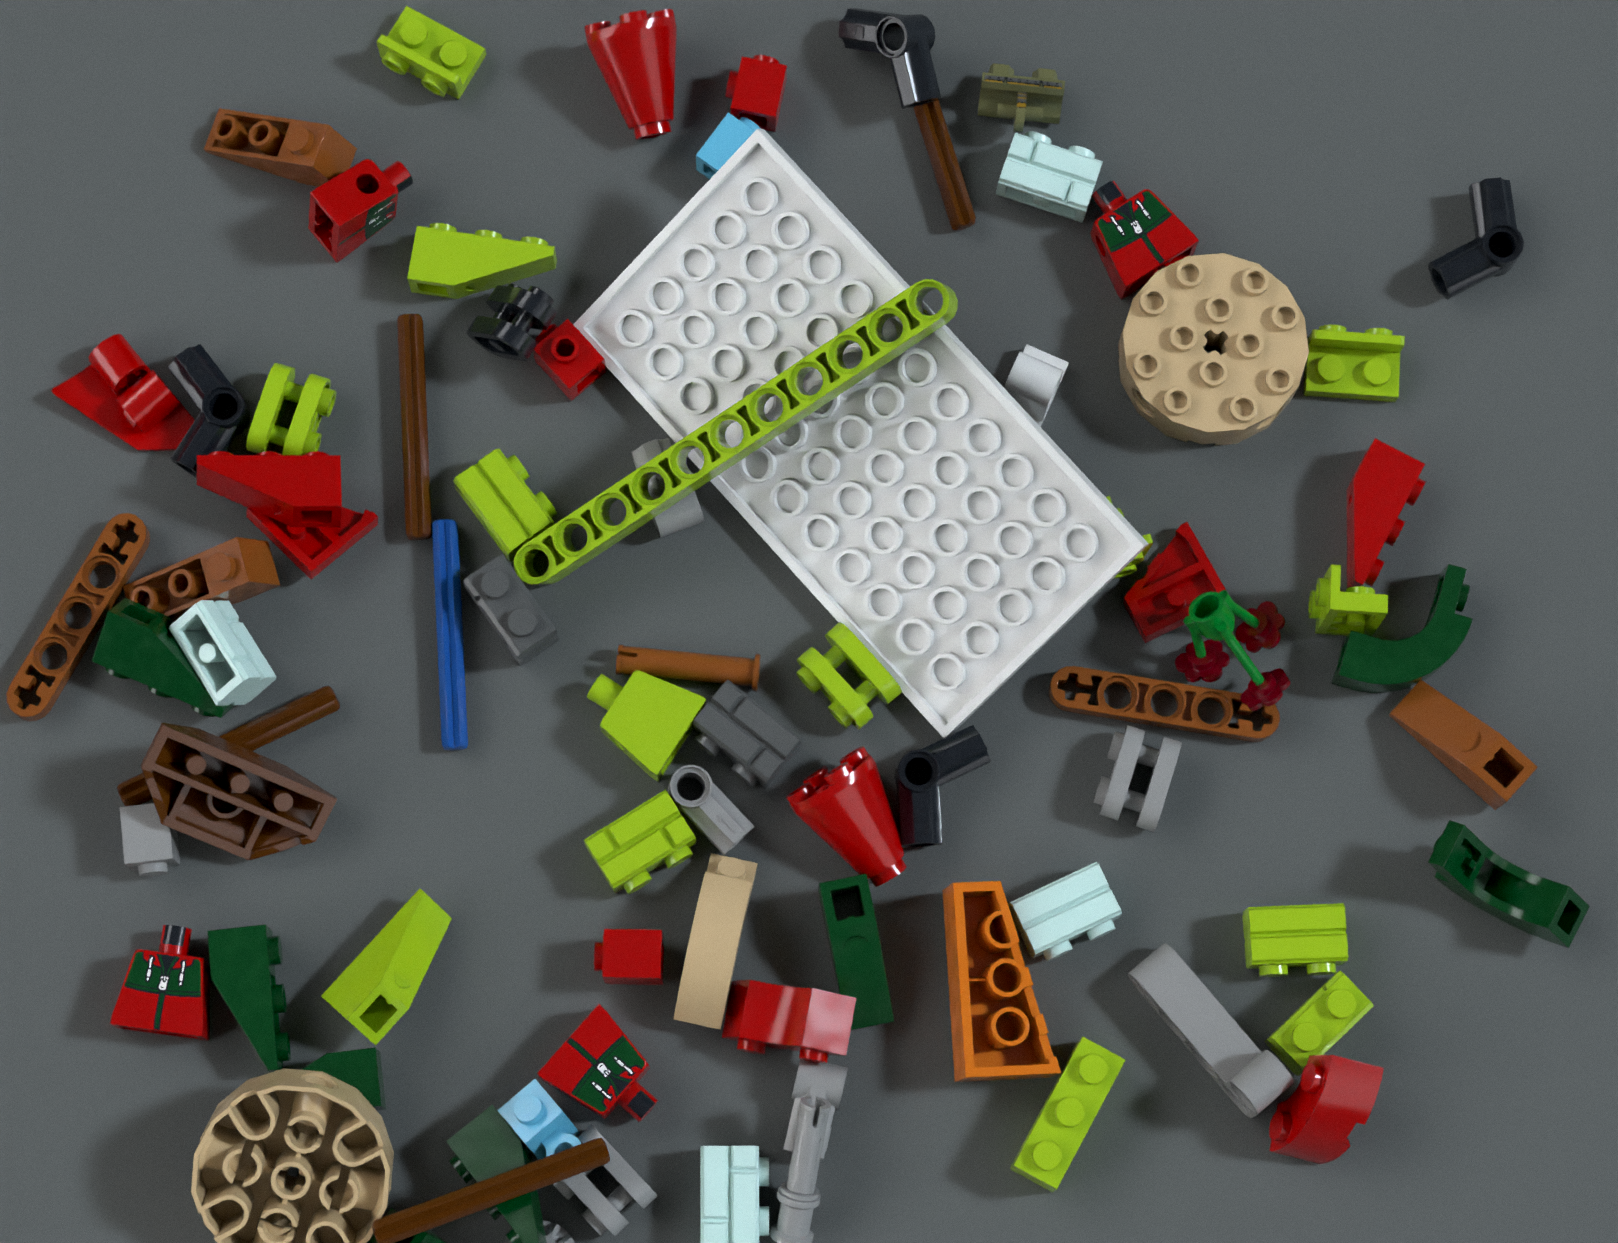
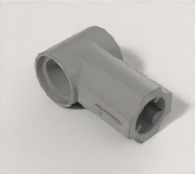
[631,438,705,538]
[668,765,754,855]
[783,1059,848,1160]

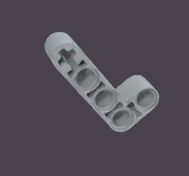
[1127,943,1295,1118]

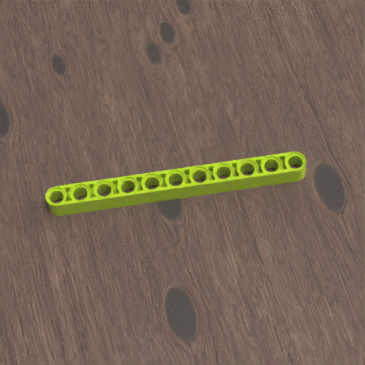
[514,279,958,584]

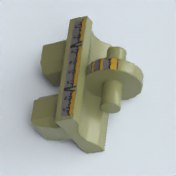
[977,63,1065,133]

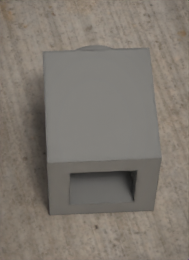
[119,803,180,877]

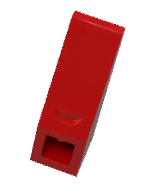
[1347,438,1426,588]
[197,451,342,527]

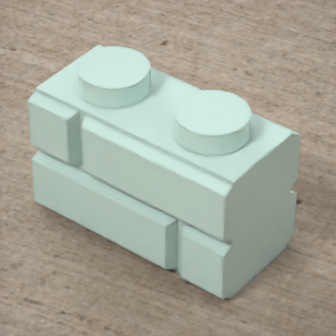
[996,131,1103,223]
[169,600,277,706]
[1008,862,1122,961]
[700,1146,769,1243]

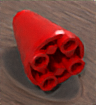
[584,9,677,140]
[786,746,907,887]

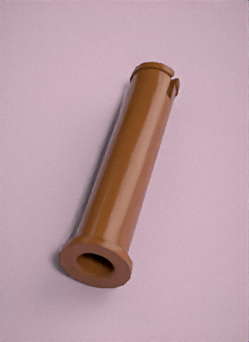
[616,644,761,692]

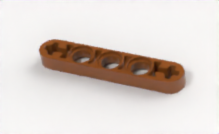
[6,513,150,721]
[1049,666,1280,742]

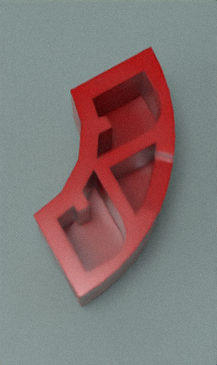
[722,979,856,1064]
[1269,1055,1384,1164]

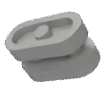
[1093,725,1182,832]
[553,1124,658,1236]

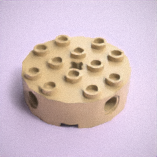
[1118,253,1309,445]
[191,1068,394,1243]

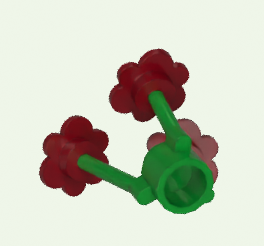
[1175,590,1291,711]

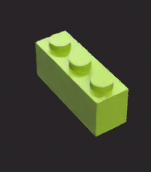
[1010,1036,1125,1192]

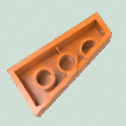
[942,881,1061,1082]

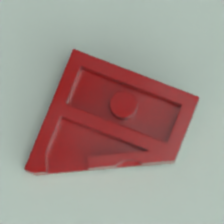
[246,507,378,580]
[1123,522,1226,643]

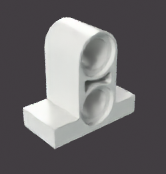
[1004,344,1069,427]

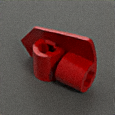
[51,334,195,451]

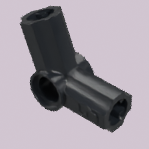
[839,8,941,109]
[1428,177,1524,300]
[168,344,250,478]
[894,725,991,848]

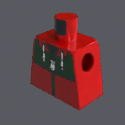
[308,159,413,263]
[1090,181,1199,300]
[110,925,210,1041]
[537,1004,658,1122]

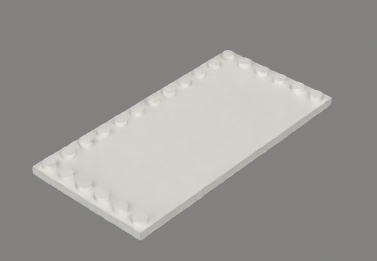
[573,129,1149,738]

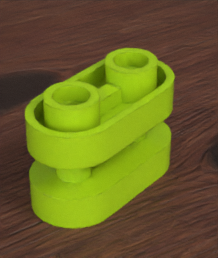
[246,362,337,455]
[796,622,902,730]

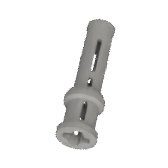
[770,1096,831,1243]

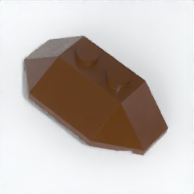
[140,723,337,860]

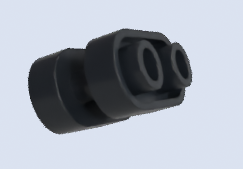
[466,283,557,361]

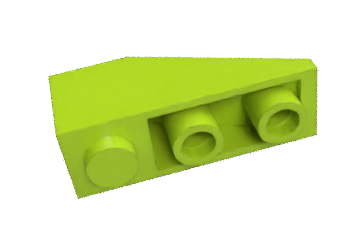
[407,223,557,299]
[321,888,452,1046]

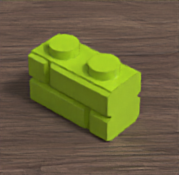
[453,448,557,563]
[584,789,696,894]
[1242,903,1349,977]
[1264,971,1374,1076]

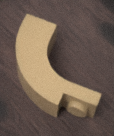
[674,853,758,1030]

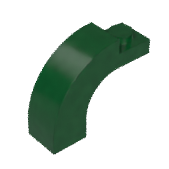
[1331,564,1473,693]
[1428,820,1590,948]

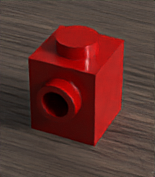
[725,55,787,132]
[533,319,606,401]
[594,929,665,985]

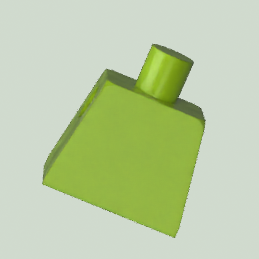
[587,670,707,782]

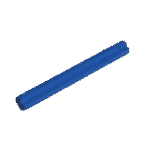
[432,519,468,751]

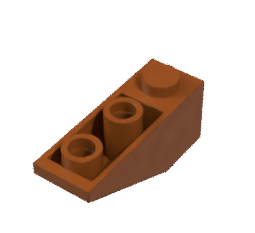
[203,108,357,187]
[123,537,280,621]
[1389,680,1538,810]

